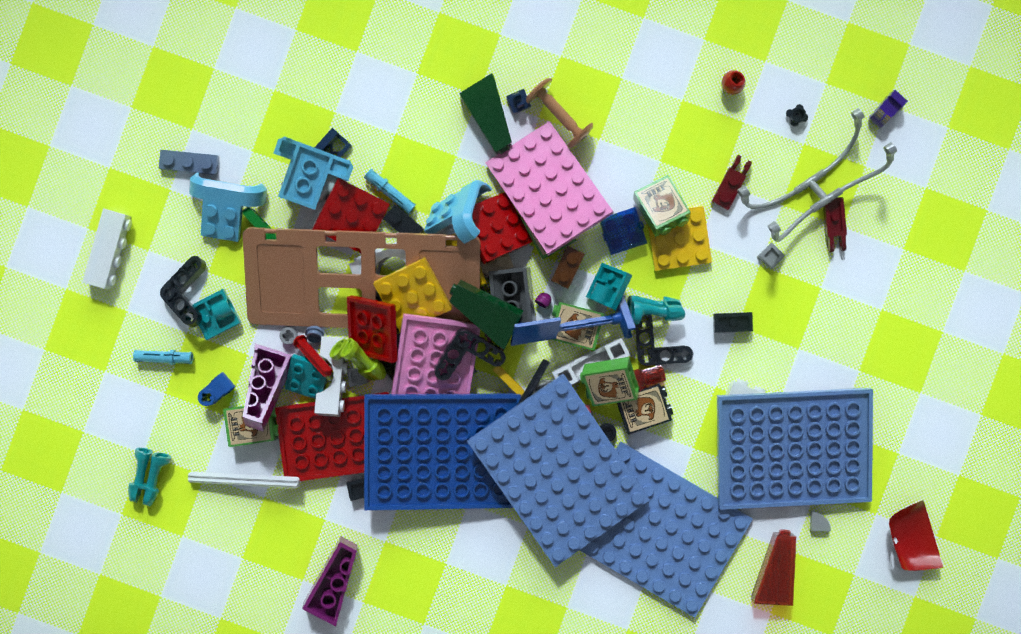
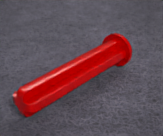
[293,335,333,378]

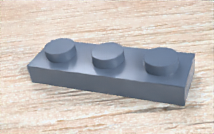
[159,149,219,175]

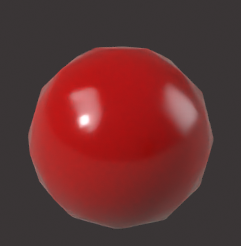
[721,70,746,95]

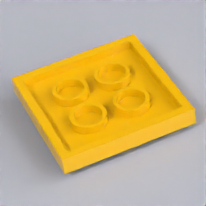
[648,206,712,271]
[373,257,453,332]

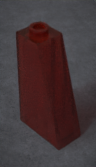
[751,529,797,606]

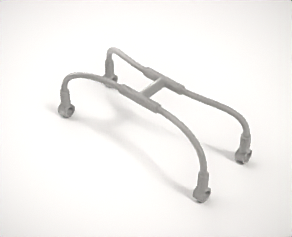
[737,108,897,242]

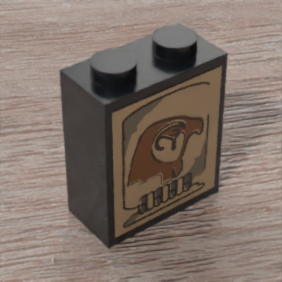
[617,383,674,435]

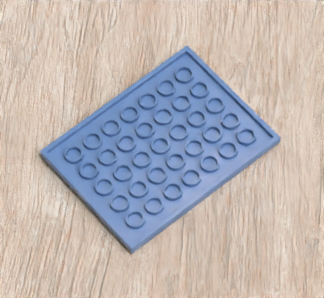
[467,374,650,567]
[717,388,873,510]
[580,441,753,618]

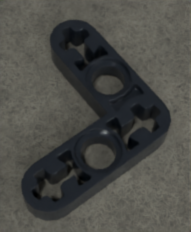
[160,256,206,327]
[635,315,694,366]
[434,328,506,380]

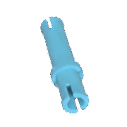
[364,168,416,214]
[133,350,194,365]

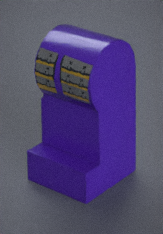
[869,90,908,129]

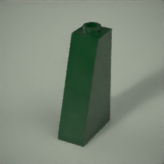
[459,73,512,155]
[449,280,523,350]

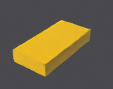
[492,366,524,395]

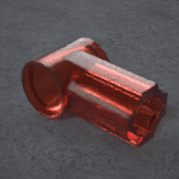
[634,365,666,390]

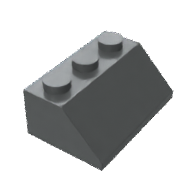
[488,267,536,324]

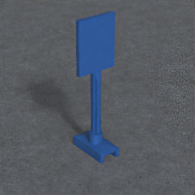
[510,296,636,346]

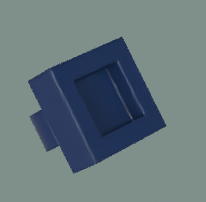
[506,89,531,115]

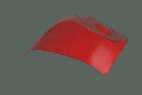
[889,500,944,571]

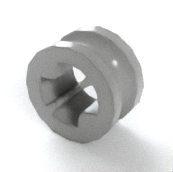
[279,327,298,344]

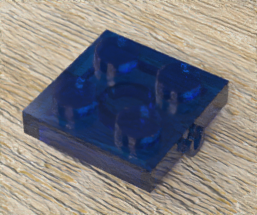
[599,207,647,256]

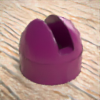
[535,292,552,309]

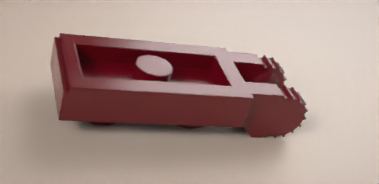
[711,155,752,210]
[823,197,847,252]

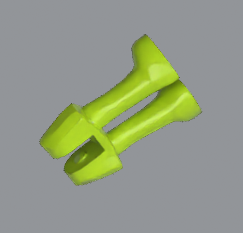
[329,338,387,380]

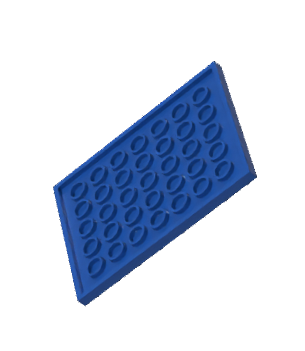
[364,393,521,511]

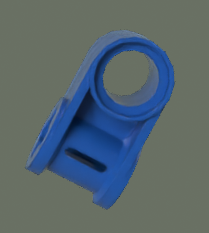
[198,372,236,406]

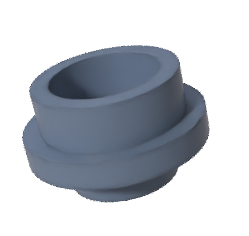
[305,326,325,343]

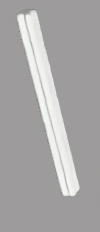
[188,472,300,488]

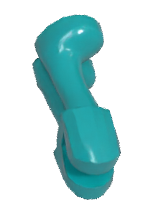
[627,295,686,325]
[128,447,171,507]

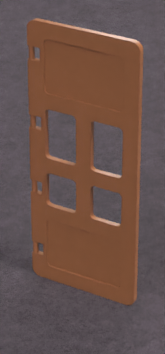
[243,227,480,330]

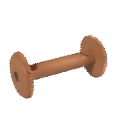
[526,78,593,148]

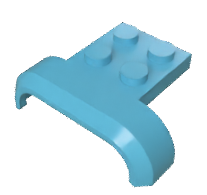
[273,136,353,210]
[189,172,267,242]
[424,180,492,244]

